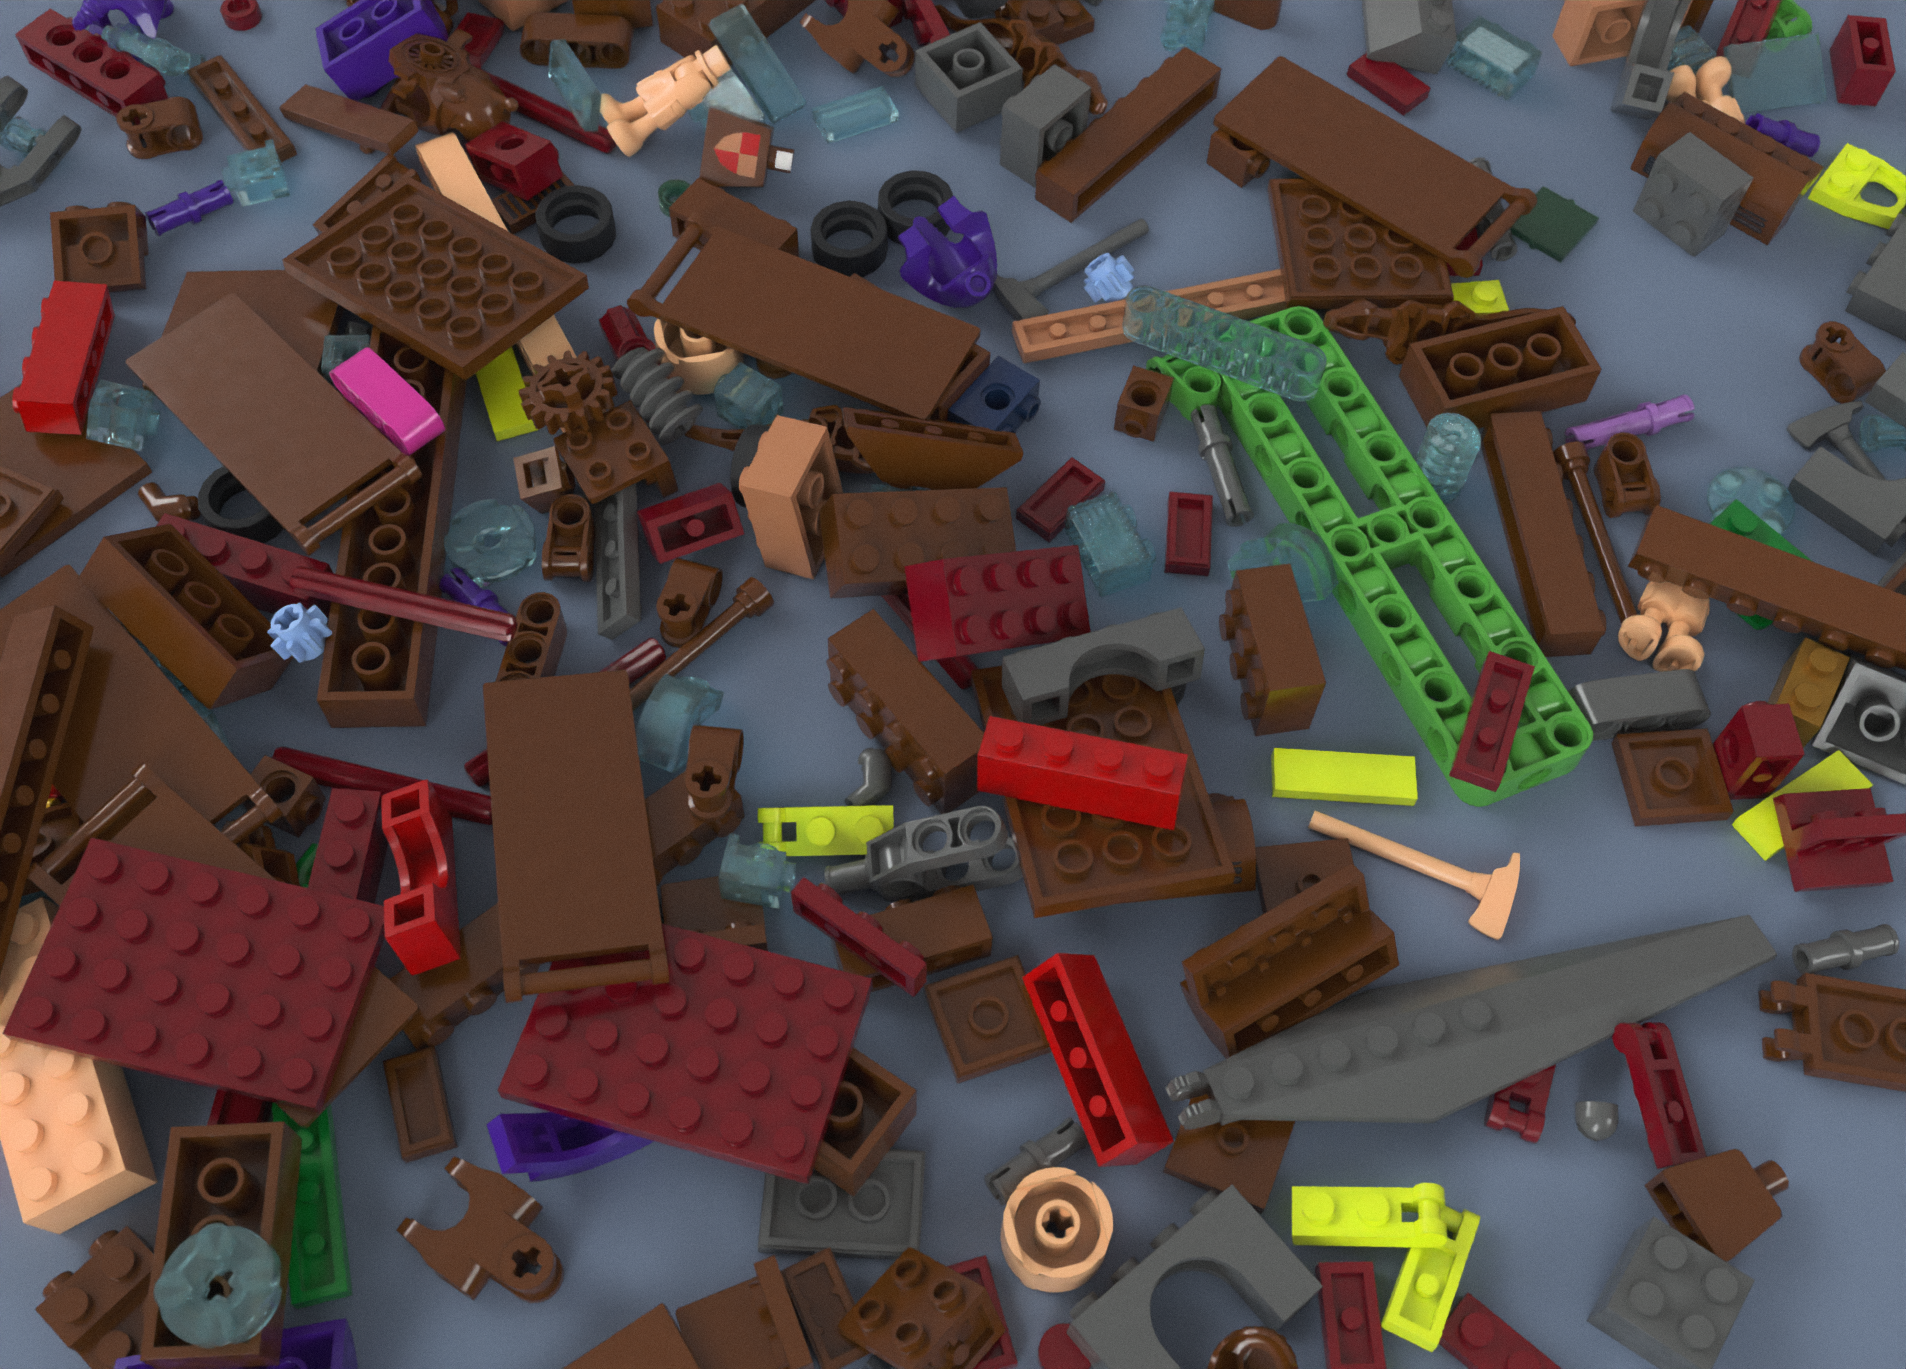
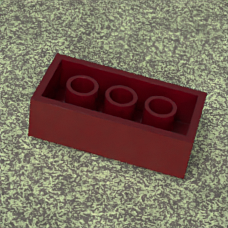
[904,545,1091,662]

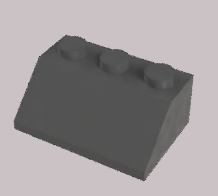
[1362,0,1457,75]
[1811,653,1906,785]

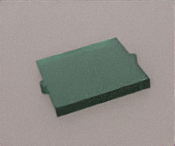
[1510,186,1599,263]

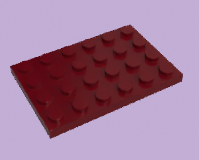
[2,838,385,1113]
[497,923,873,1184]

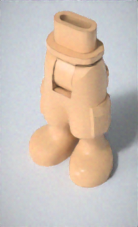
[594,45,731,157]
[1666,56,1745,124]
[1618,581,1710,672]

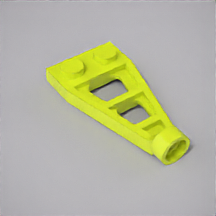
[1808,143,1906,229]

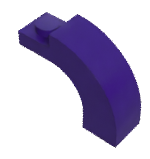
[487,1112,654,1182]

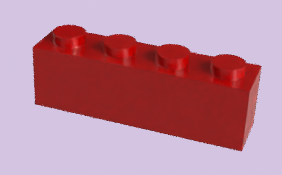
[12,281,115,435]
[977,716,1188,830]
[1022,953,1174,1167]

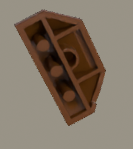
[842,407,1024,490]

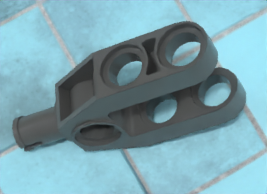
[0,76,82,207]
[824,806,1023,901]

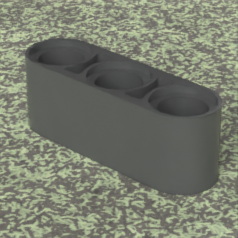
[1568,669,1711,741]

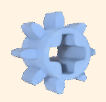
[1083,253,1134,303]
[267,603,332,663]

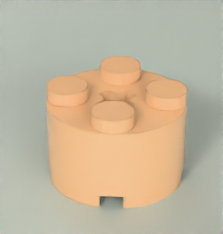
[654,319,744,395]
[1000,1167,1113,1293]

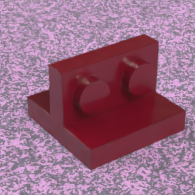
[1773,788,1906,892]

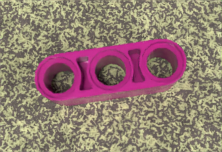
[329,347,445,456]

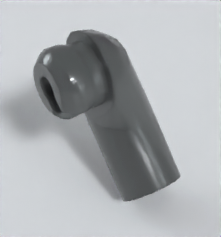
[845,748,892,806]

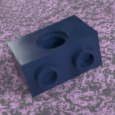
[948,356,1041,433]

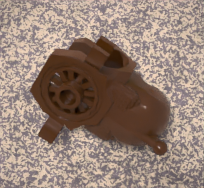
[388,29,519,142]

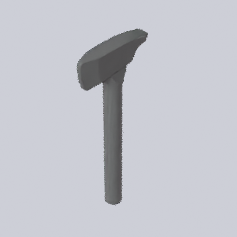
[992,219,1149,321]
[1787,401,1906,533]

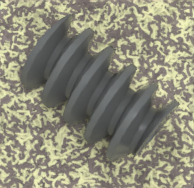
[612,347,703,445]

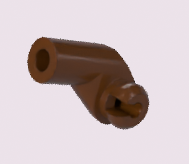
[138,482,201,522]

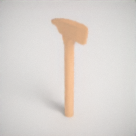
[1308,811,1520,940]

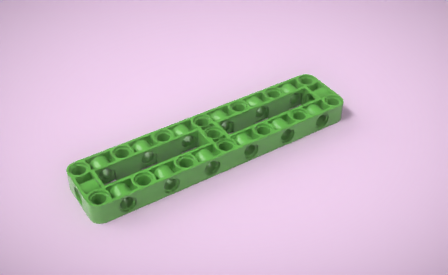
[1203,306,1593,807]

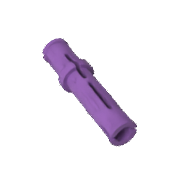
[1565,394,1695,450]

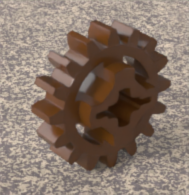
[519,351,618,435]

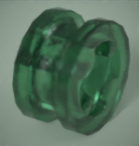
[658,179,690,217]

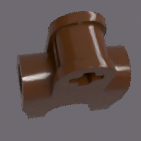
[800,0,915,78]
[396,1156,564,1303]

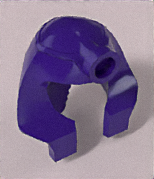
[72,0,174,62]
[898,196,998,309]

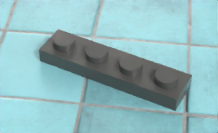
[595,483,642,640]

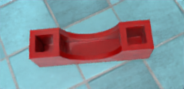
[381,779,461,976]

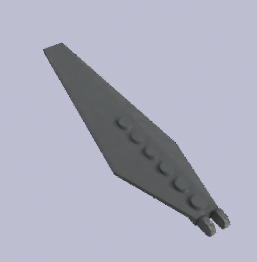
[1165,915,1777,1130]

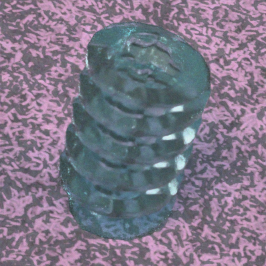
[1415,412,1481,505]

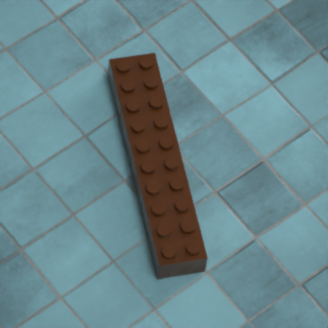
[317,325,467,728]

